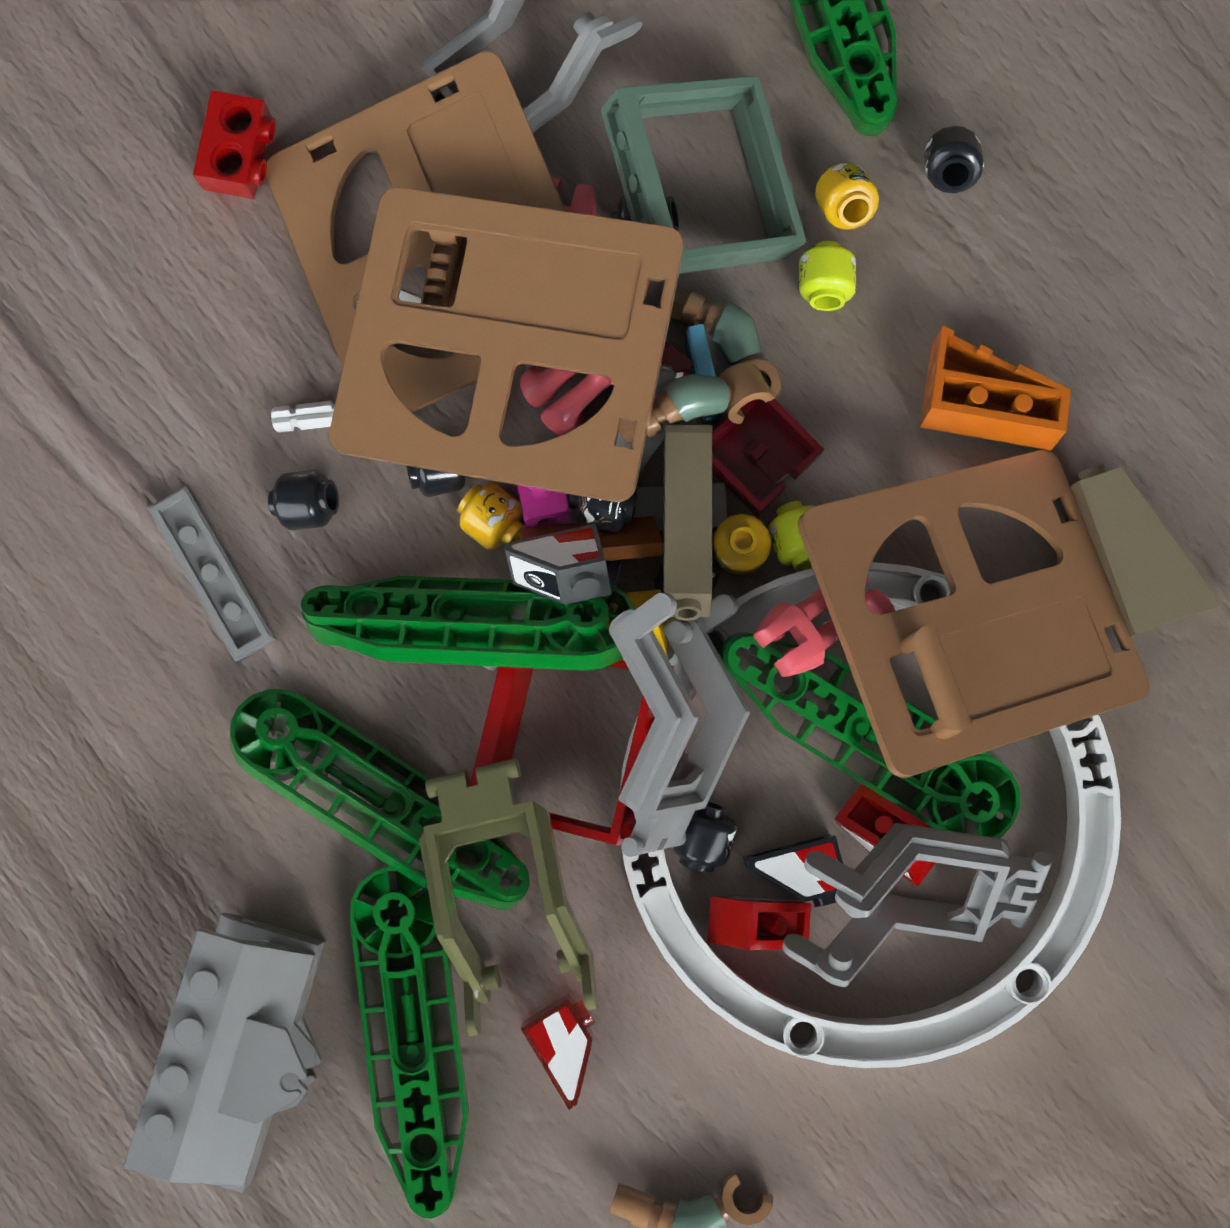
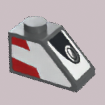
[504,524,612,605]

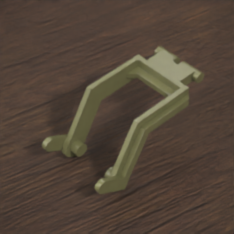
[419,758,598,1037]

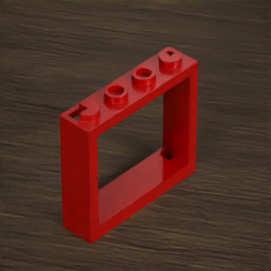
[470,658,674,846]

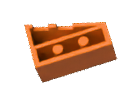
[920,325,1071,451]

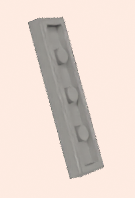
[147,486,277,662]

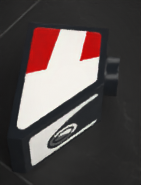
[743,834,843,907]

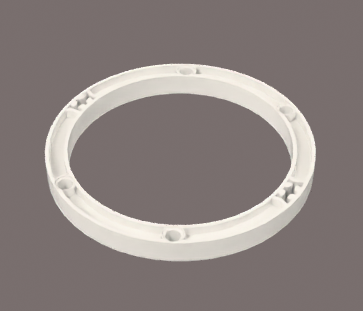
[619,562,1121,1068]

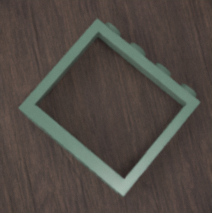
[601,76,807,274]

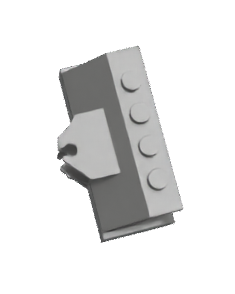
[123,913,326,1193]

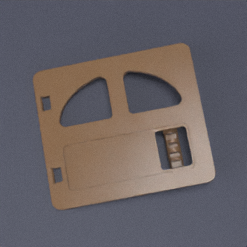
[266,51,566,413]
[329,187,684,502]
[798,450,1150,778]

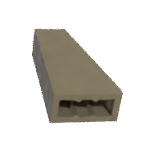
[663,425,712,621]
[1070,464,1221,636]

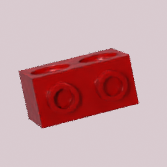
[193,90,276,199]

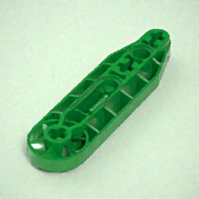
[788,0,897,136]
[301,576,635,670]
[720,632,1020,838]
[229,689,530,910]
[350,866,469,1219]

